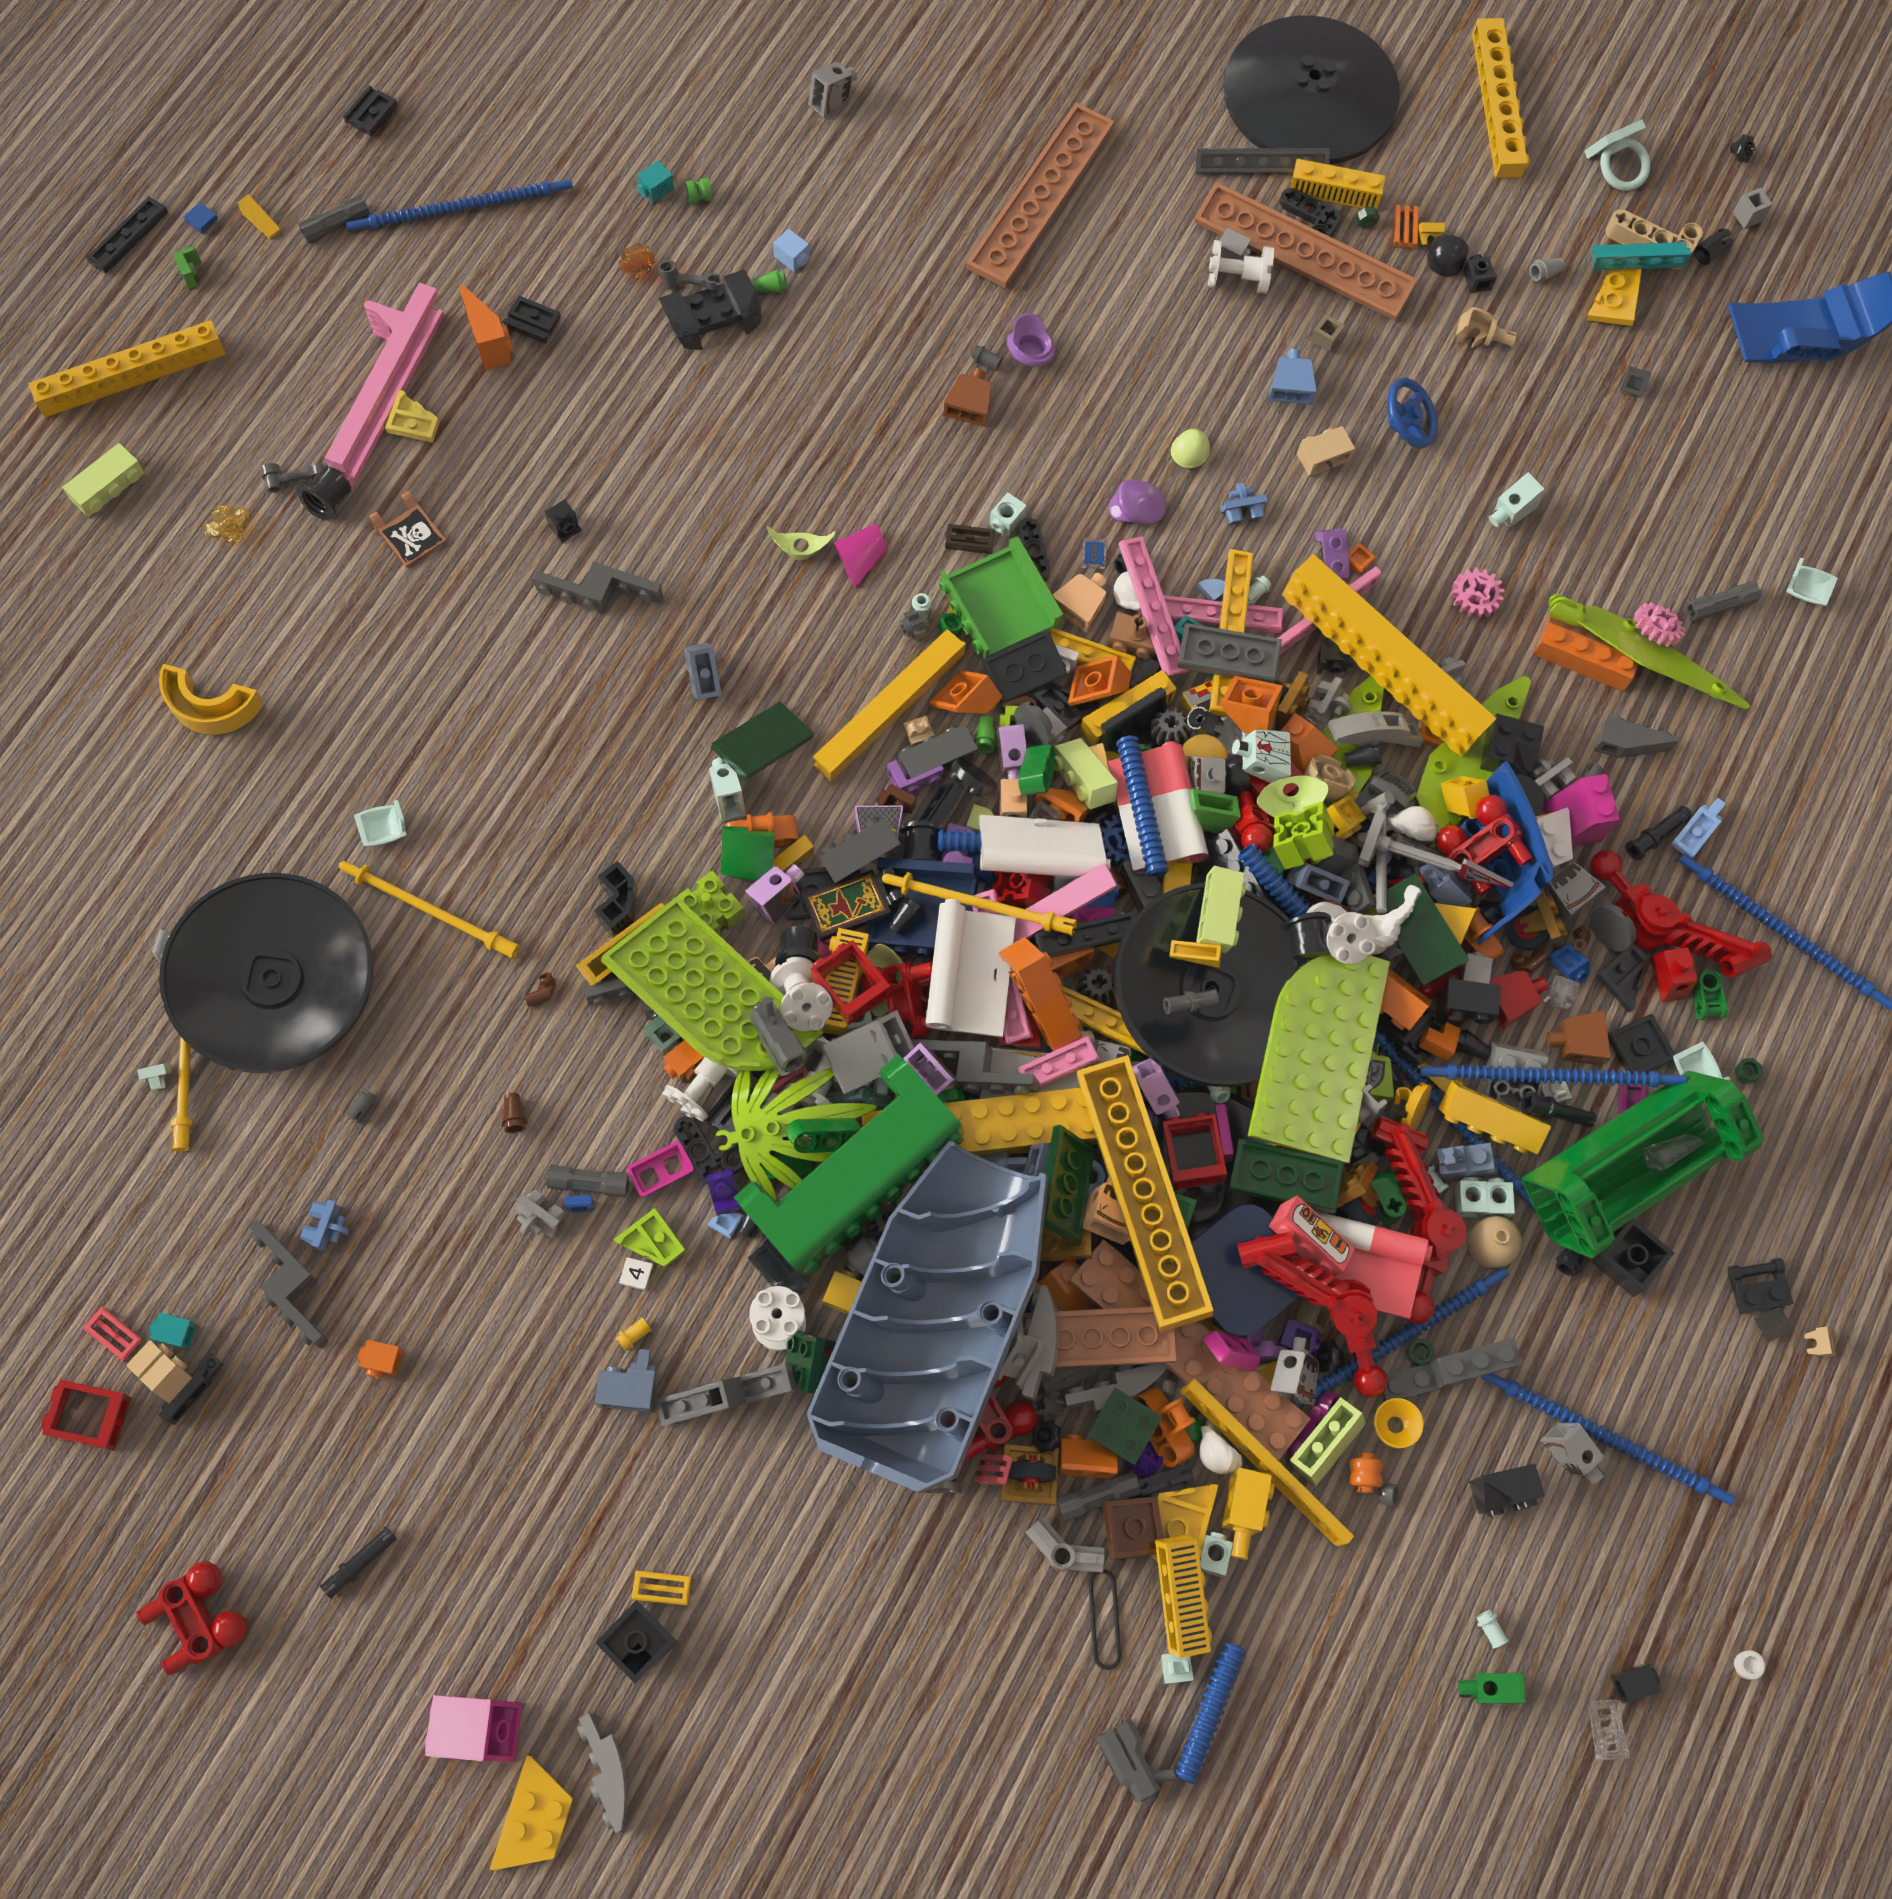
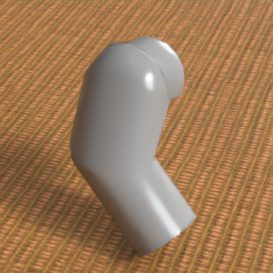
[152,930,171,964]

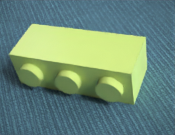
[62,443,144,517]
[1054,738,1118,810]
[1196,866,1246,953]
[1290,1397,1366,1487]

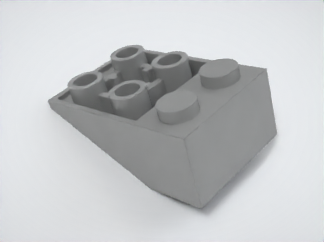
[821,1010,914,1094]
[1483,1041,1548,1116]

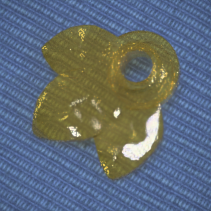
[202,505,249,542]

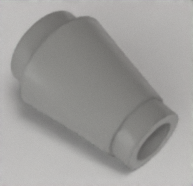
[1529,258,1565,282]

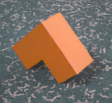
[1419,1022,1461,1061]

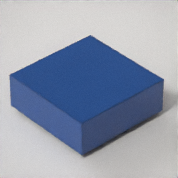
[184,202,218,234]
[564,1195,594,1213]

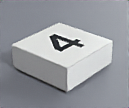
[619,1257,653,1291]

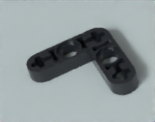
[1280,188,1341,237]
[1018,518,1050,582]
[674,1116,745,1184]

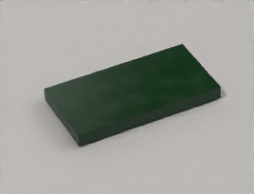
[711,702,814,781]
[1374,873,1469,987]
[1044,1124,1095,1245]
[1229,1139,1344,1214]

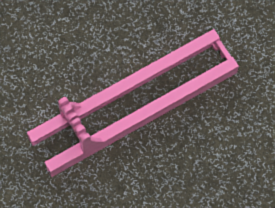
[325,283,444,489]

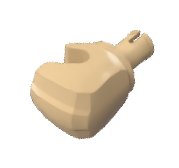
[1456,307,1517,348]

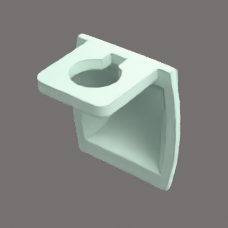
[1786,557,1838,606]
[354,800,407,847]
[1673,1041,1731,1080]

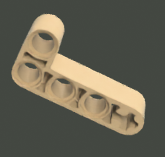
[1605,209,1703,270]

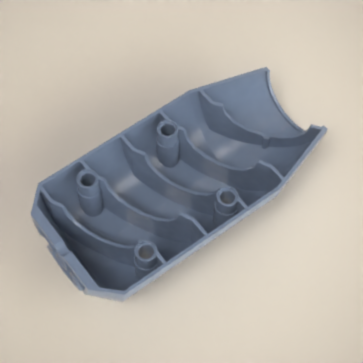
[807,1141,1048,1493]

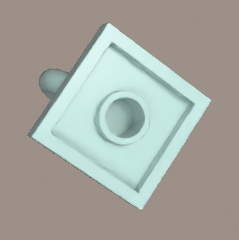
[1584,119,1650,191]

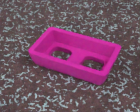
[627,1141,694,1197]
[1202,1331,1260,1372]

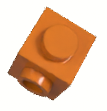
[663,1040,704,1083]
[358,1340,404,1379]

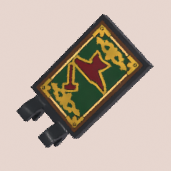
[802,866,905,942]

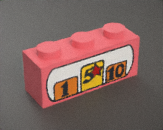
[1269,1195,1355,1276]

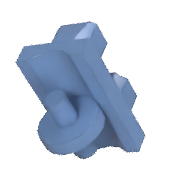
[1220,483,1267,524]
[300,1200,350,1253]

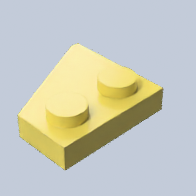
[385,390,439,443]

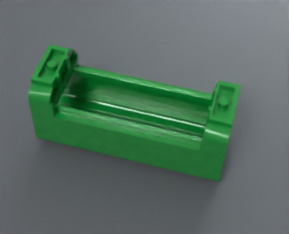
[734,1054,965,1276]
[1521,1071,1765,1258]

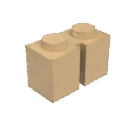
[1297,426,1355,477]
[126,1340,192,1403]

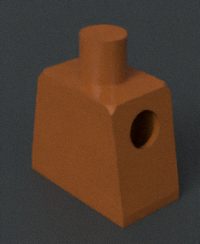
[943,368,991,427]
[1546,1011,1611,1065]

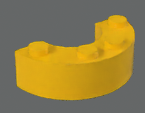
[159,664,264,735]

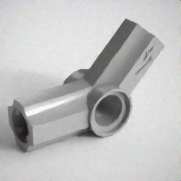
[1025,1517,1104,1573]

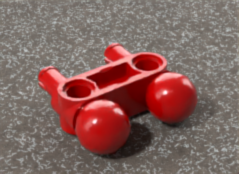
[1234,791,1311,870]
[1435,795,1534,896]
[860,962,937,1040]
[965,1375,1037,1461]
[136,1561,248,1676]

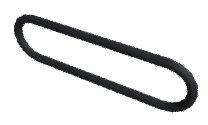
[1089,1569,1121,1670]

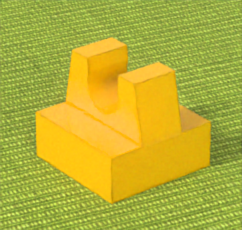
[1418,222,1445,245]

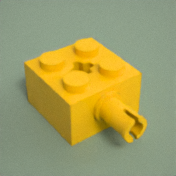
[1221,1468,1275,1560]

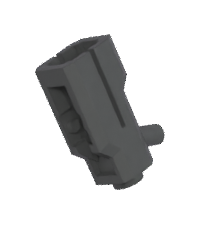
[750,997,807,1076]
[1095,1719,1175,1805]

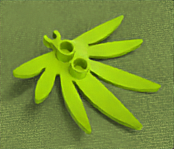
[716,1067,877,1203]

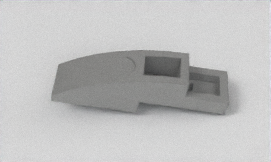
[1328,712,1424,747]
[1019,1285,1059,1401]
[1063,1363,1167,1414]
[577,1713,627,1833]

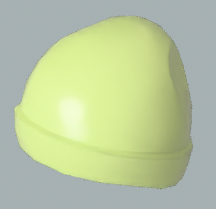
[1171,429,1210,469]

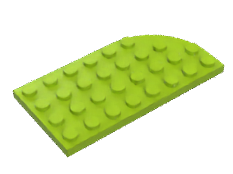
[601,897,824,1071]
[1248,954,1390,1164]

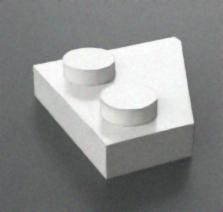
[1537,807,1573,868]

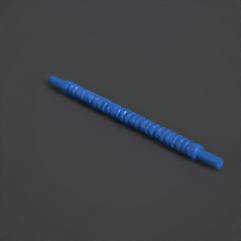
[346,179,573,231]
[1678,854,1892,1010]
[1374,1028,1535,1212]
[1420,1064,1686,1088]
[1292,1267,1509,1408]
[1481,1373,1735,1505]

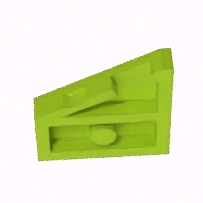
[614,1208,687,1267]

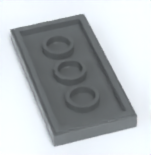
[1177,623,1282,684]

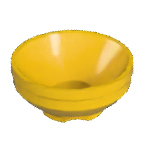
[1373,1398,1424,1449]

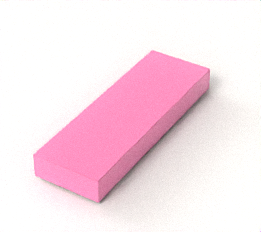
[1017,1036,1100,1088]

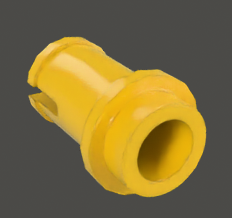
[616,1317,652,1351]

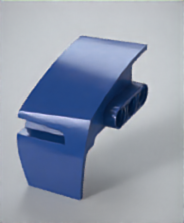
[1728,272,1892,363]
[1460,761,1553,945]

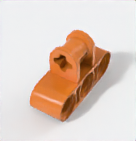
[724,812,799,848]
[1461,903,1504,961]
[1133,1387,1196,1467]

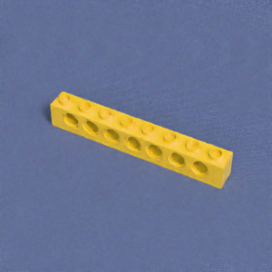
[1472,18,1529,178]
[28,320,226,418]

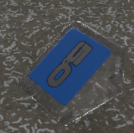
[1081,538,1107,569]

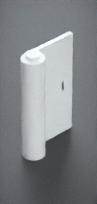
[979,815,1110,877]
[925,899,1016,1037]

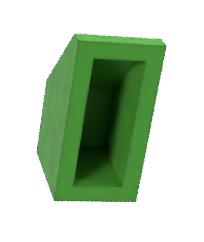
[1190,788,1241,833]

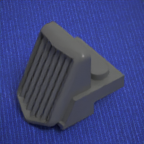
[1355,770,1417,836]

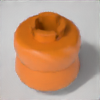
[1349,1453,1383,1493]

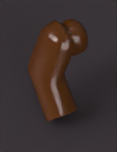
[524,972,556,1007]

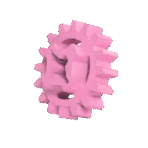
[1451,567,1505,619]
[1633,602,1685,647]

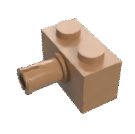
[1108,612,1156,660]

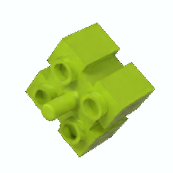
[1273,801,1334,869]
[672,870,745,936]

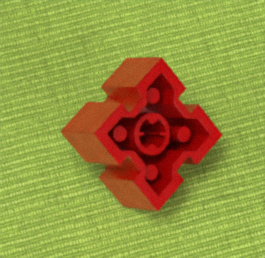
[992,871,1053,909]

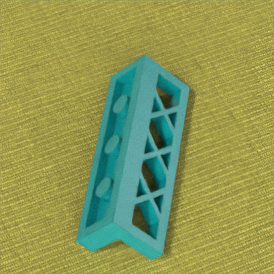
[1592,242,1691,270]

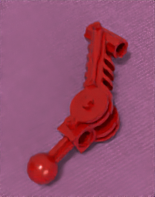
[1590,850,1772,978]
[1371,1115,1467,1325]
[1237,1231,1388,1398]

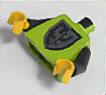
[1365,1042,1412,1105]

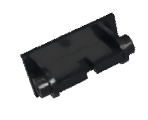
[1138,1463,1195,1498]

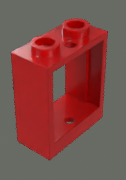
[811,940,891,1025]
[1163,1112,1227,1190]
[42,1379,132,1451]

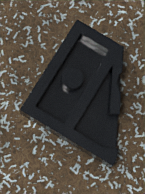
[1033,683,1100,733]
[1596,943,1650,1012]

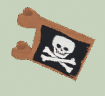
[369,491,446,568]

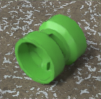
[685,177,713,205]

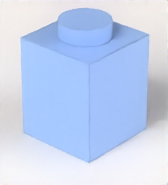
[773,229,809,272]

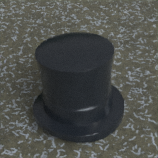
[297,466,351,520]
[899,821,947,861]
[1282,912,1332,961]
[775,926,822,967]

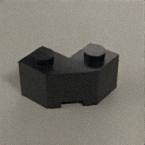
[594,860,637,937]

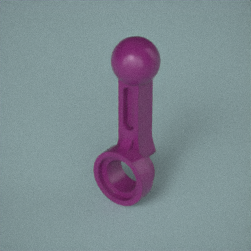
[1287,1392,1342,1458]

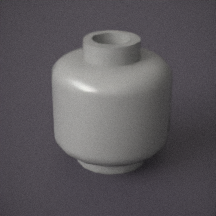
[846,1237,879,1276]

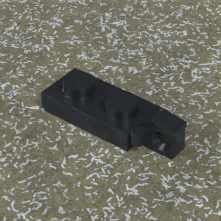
[159,1353,224,1425]

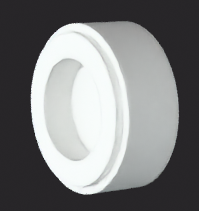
[1734,1650,1765,1680]

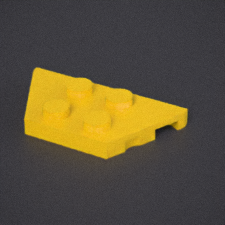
[1150,1484,1219,1562]
[490,1755,574,1870]

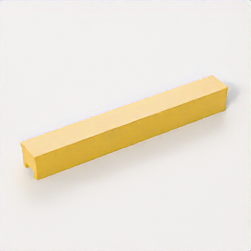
[813,629,966,783]

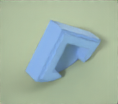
[1197,579,1225,601]
[707,1212,744,1240]

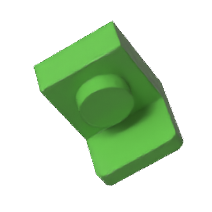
[172,246,201,289]

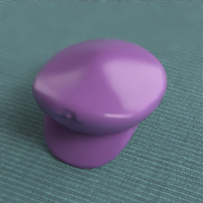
[1007,313,1055,367]
[1109,480,1166,525]

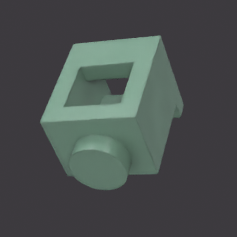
[643,1016,684,1056]

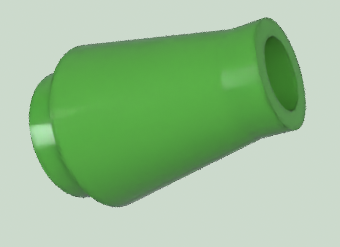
[752,269,787,293]
[974,716,997,754]

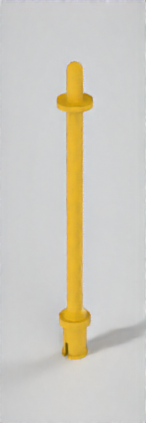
[339,861,520,959]
[882,872,1077,936]
[171,1036,193,1152]

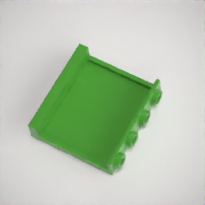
[939,536,1064,658]

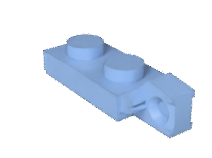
[1671,798,1726,859]

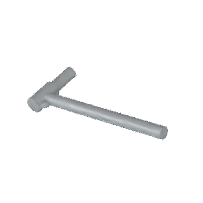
[1360,791,1395,913]

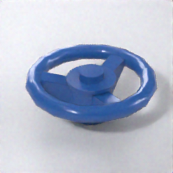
[1387,378,1438,449]

